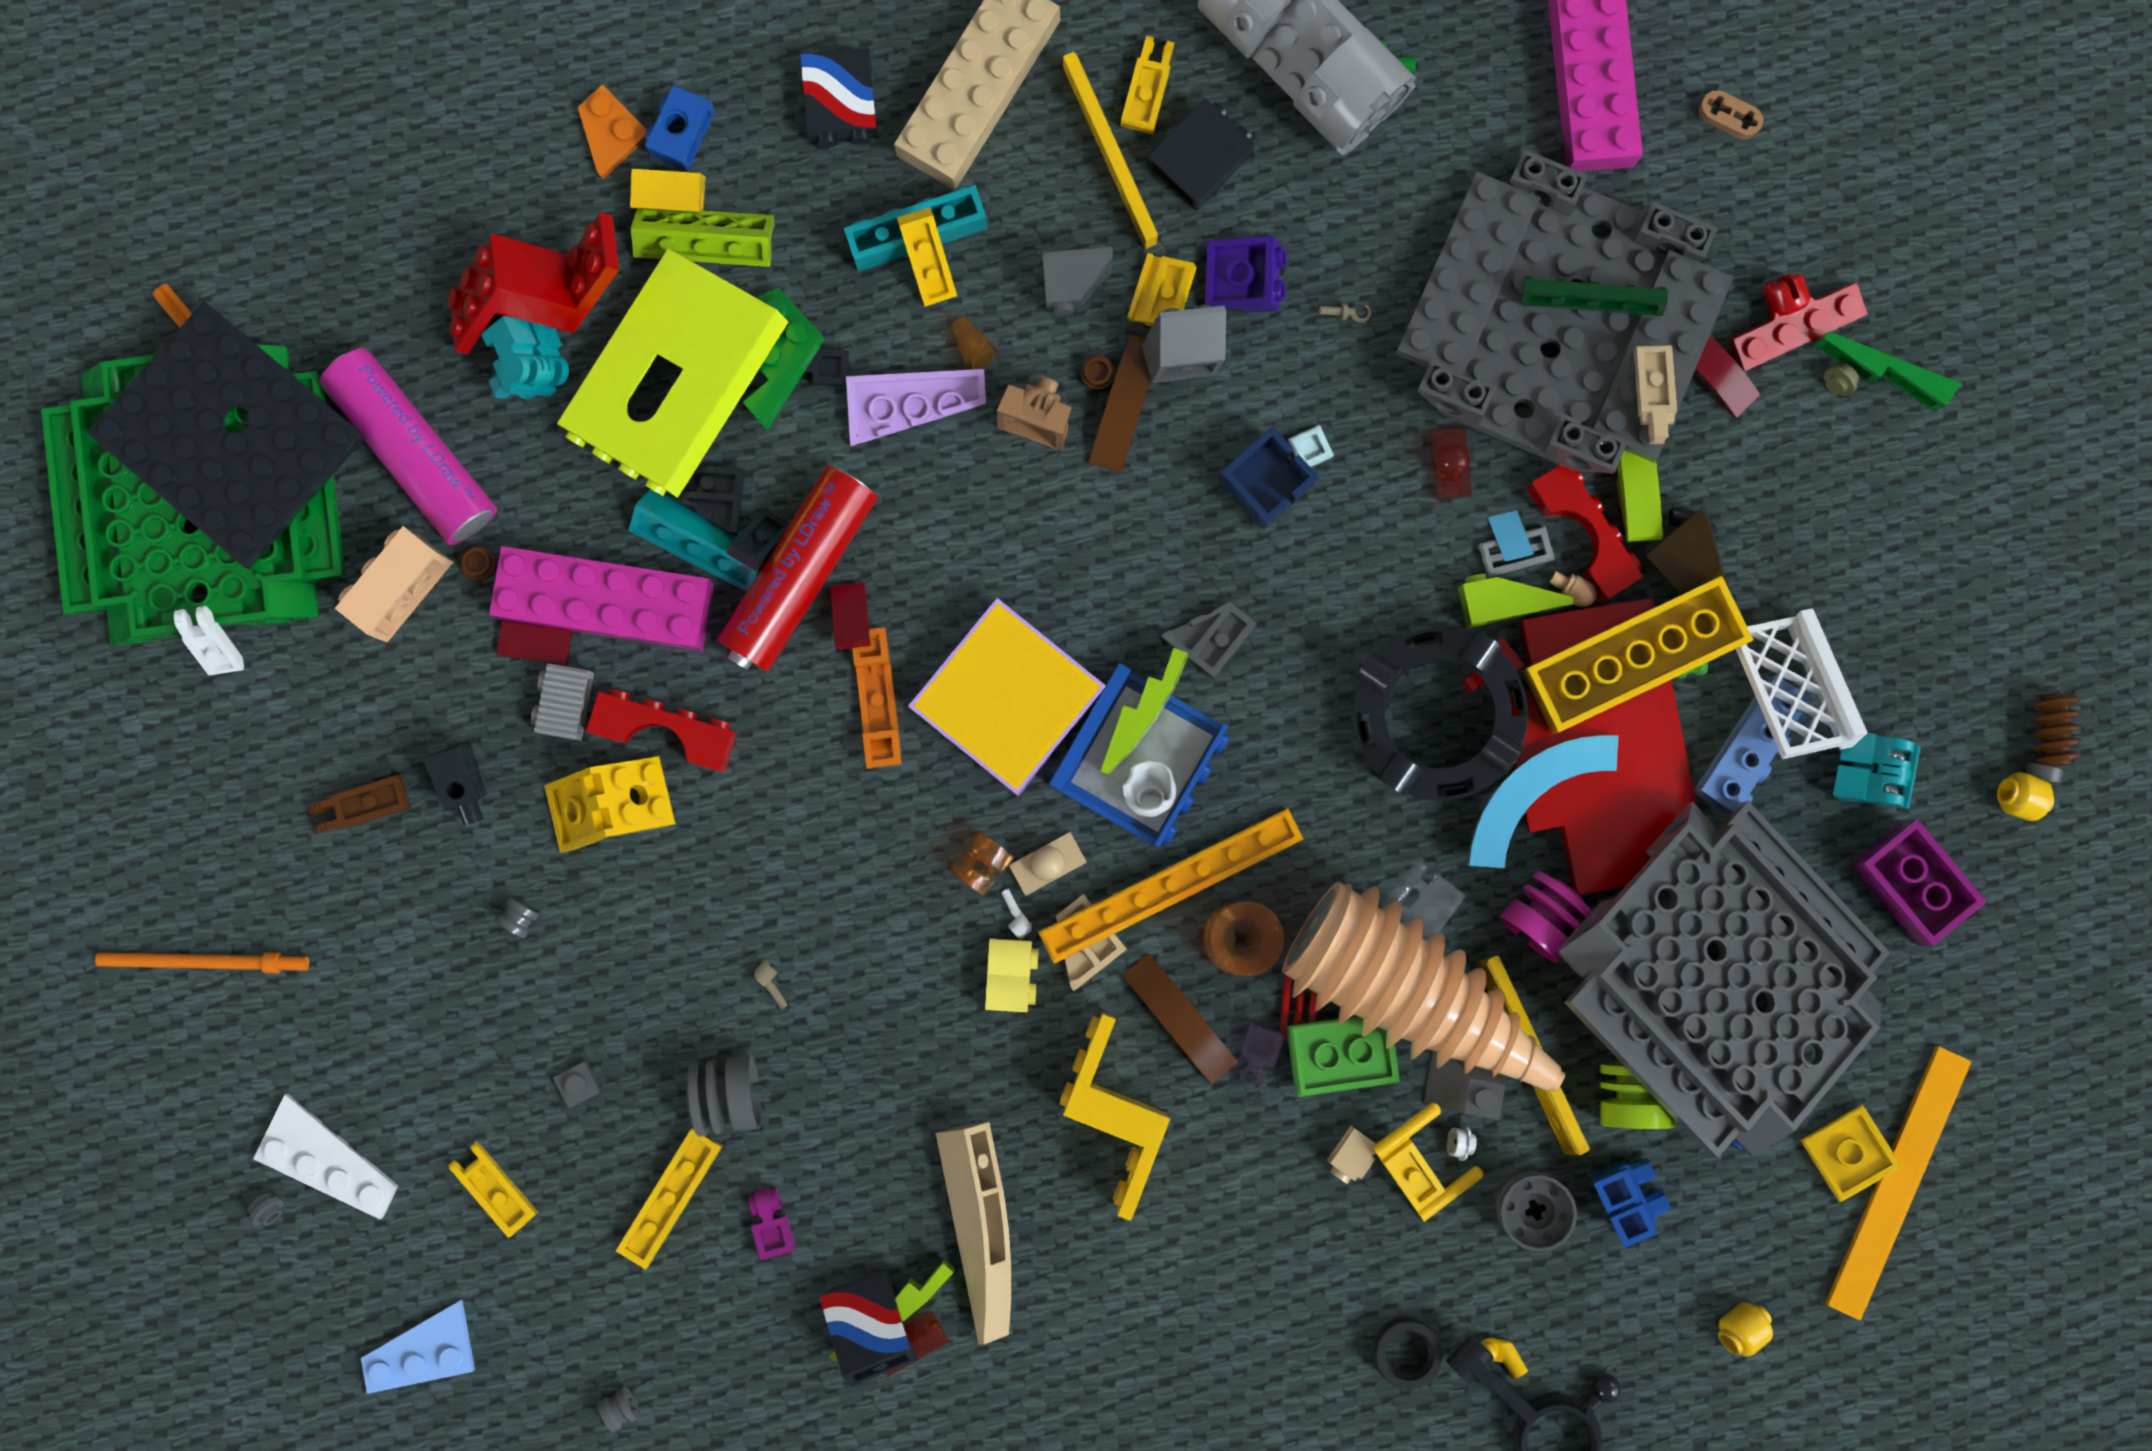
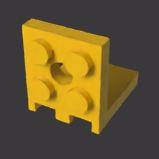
[544,756,675,853]

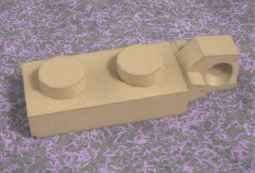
[1634,345,1677,444]

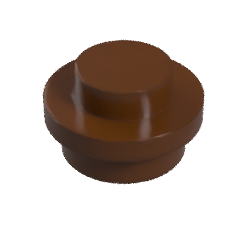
[1081,356,1115,391]
[461,546,497,581]

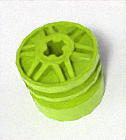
[1600,1060,1677,1129]

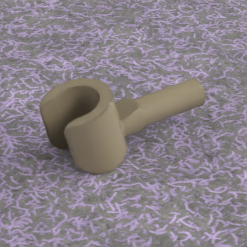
[755,960,788,1010]

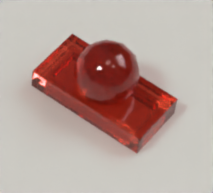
[1430,428,1472,500]

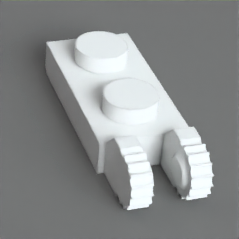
[173,606,244,675]

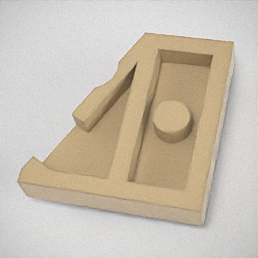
[1056,894,1127,991]

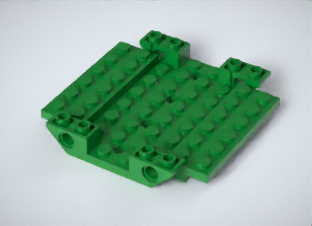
[41,344,346,647]

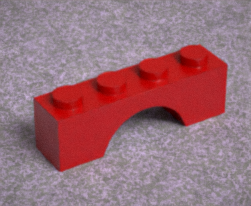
[1526,465,1643,603]
[586,688,737,773]

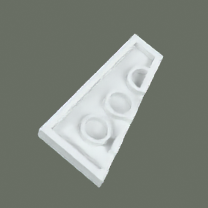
[253,1094,398,1219]

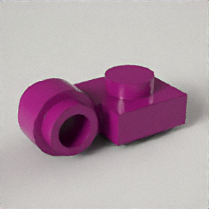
[748,1186,796,1260]

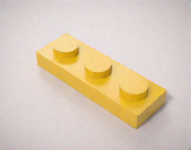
[897,207,957,307]

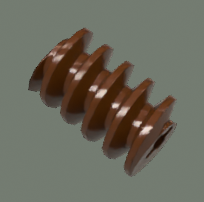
[2033,694,2082,766]

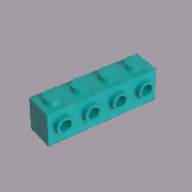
[844,185,988,272]

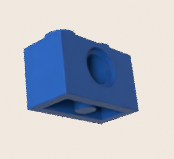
[644,85,715,172]

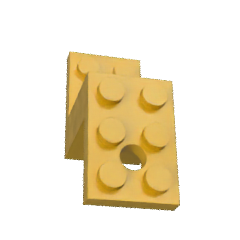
[1059,1011,1170,1221]

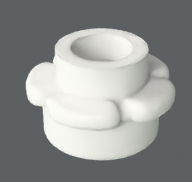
[1446,1126,1476,1161]

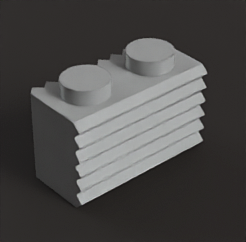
[531,663,595,741]

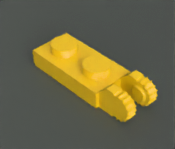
[1120,36,1175,135]

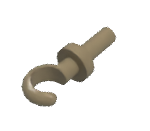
[1318,303,1371,323]

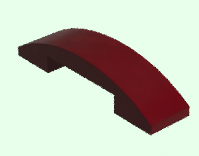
[1694,335,1760,419]

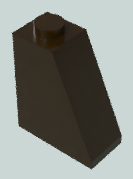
[1646,506,1731,595]

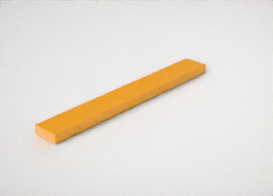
[1038,808,1303,964]
[1825,1046,1972,1321]

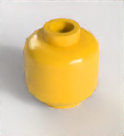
[1997,772,2054,821]
[1718,1302,1773,1357]

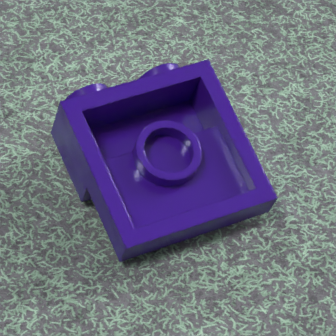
[1205,236,1287,313]

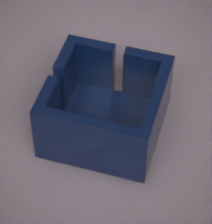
[1218,426,1319,530]

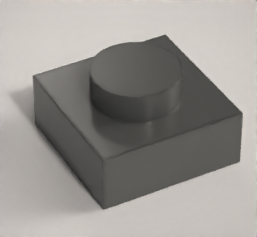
[553,1061,602,1109]

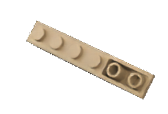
[936,1122,1011,1345]

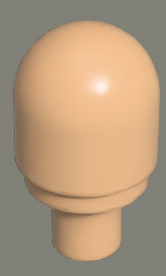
[1549,571,1597,607]

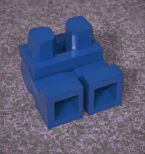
[1592,1158,1671,1248]

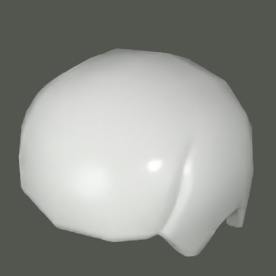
[1123,760,1177,817]

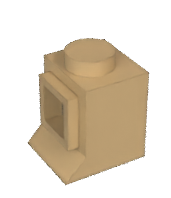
[1327,1126,1376,1184]

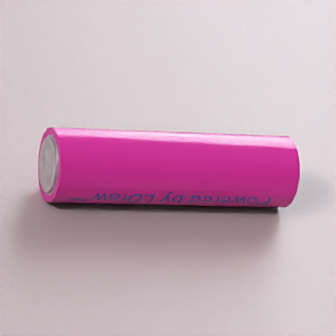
[319,348,497,545]

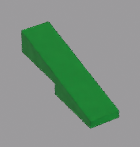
[1814,331,1962,412]

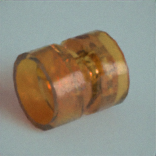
[949,830,1014,896]

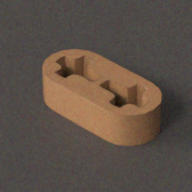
[1698,90,1763,140]

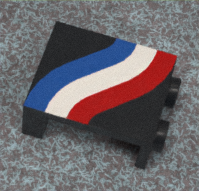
[801,48,879,148]
[820,1270,919,1386]

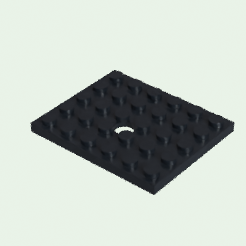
[87,301,366,570]

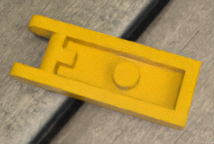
[448,1141,539,1238]

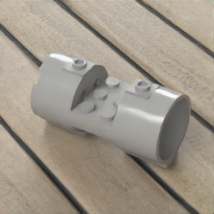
[1197,0,1416,155]

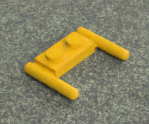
[1372,1103,1484,1222]

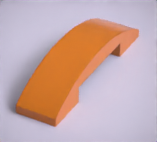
[852,627,902,769]

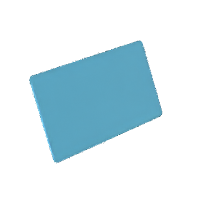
[1488,510,1534,561]

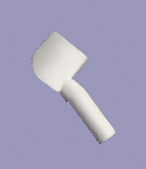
[1002,889,1032,939]

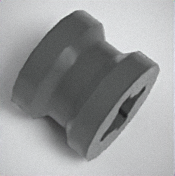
[495,896,540,938]
[598,1386,640,1433]

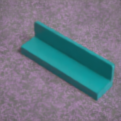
[628,489,765,591]

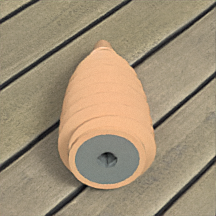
[1282,882,1565,1091]

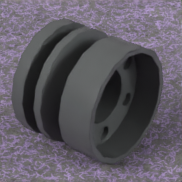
[686,1055,762,1137]
[1495,1170,1577,1252]

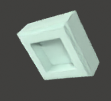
[1288,425,1334,467]

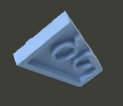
[361,1300,475,1394]

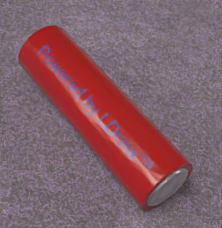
[716,465,878,672]

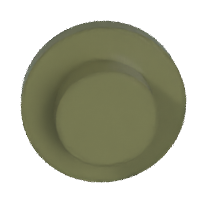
[1824,363,1859,396]

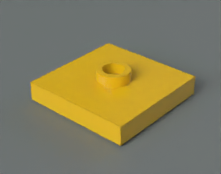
[1800,1104,1902,1202]

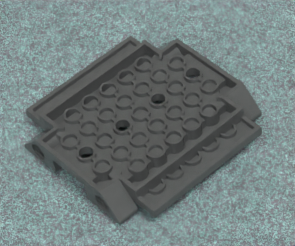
[1396,149,1734,474]
[1556,801,1890,1158]

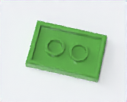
[1286,1016,1400,1097]

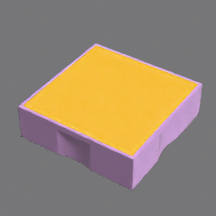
[908,598,1106,796]

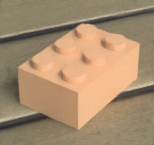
[335,526,453,642]

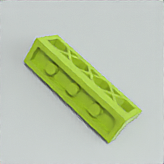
[631,208,775,267]

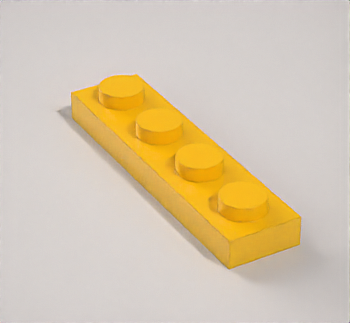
[616,1127,723,1270]

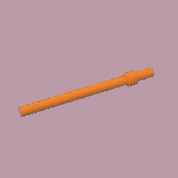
[95,952,309,974]

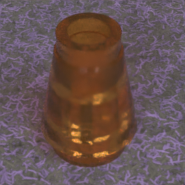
[950,317,995,369]

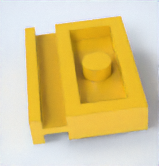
[1127,253,1197,326]

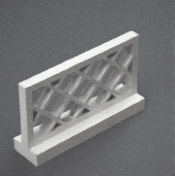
[1736,608,1867,759]

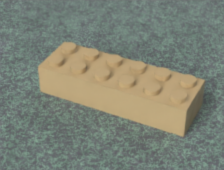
[894,0,1060,190]

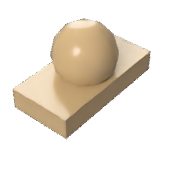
[1009,832,1087,896]

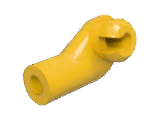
[1480,1337,1528,1379]

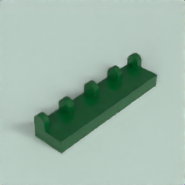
[1521,276,1668,316]

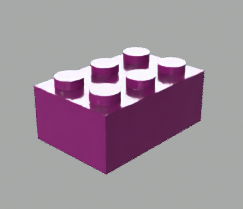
[1850,819,1987,946]

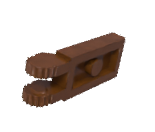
[307,775,412,835]

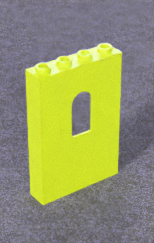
[557,248,788,498]

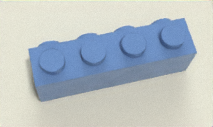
[1694,675,1812,815]

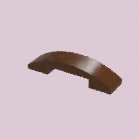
[1089,334,1151,473]
[1122,953,1238,1085]

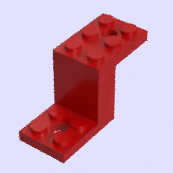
[447,212,619,354]

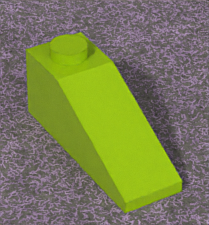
[1458,574,1574,628]

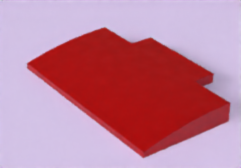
[1509,598,1698,895]

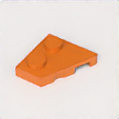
[578,84,647,179]

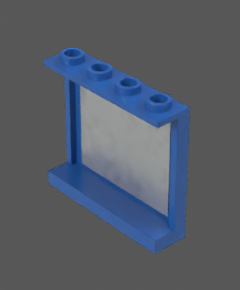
[1049,663,1230,848]

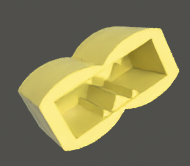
[985,938,1039,1012]

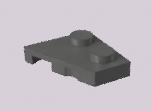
[1161,602,1257,679]

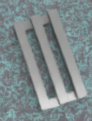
[1478,526,1555,578]

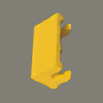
[630,169,706,213]

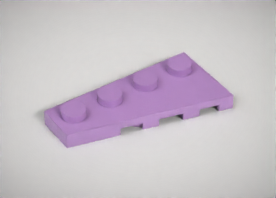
[846,369,986,446]

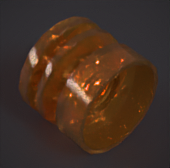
[1202,901,1285,977]

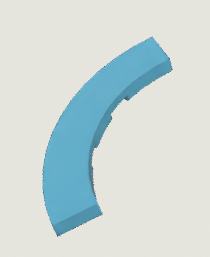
[1467,735,1618,868]

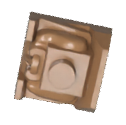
[997,377,1071,451]

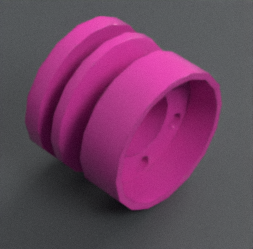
[1499,871,1592,964]

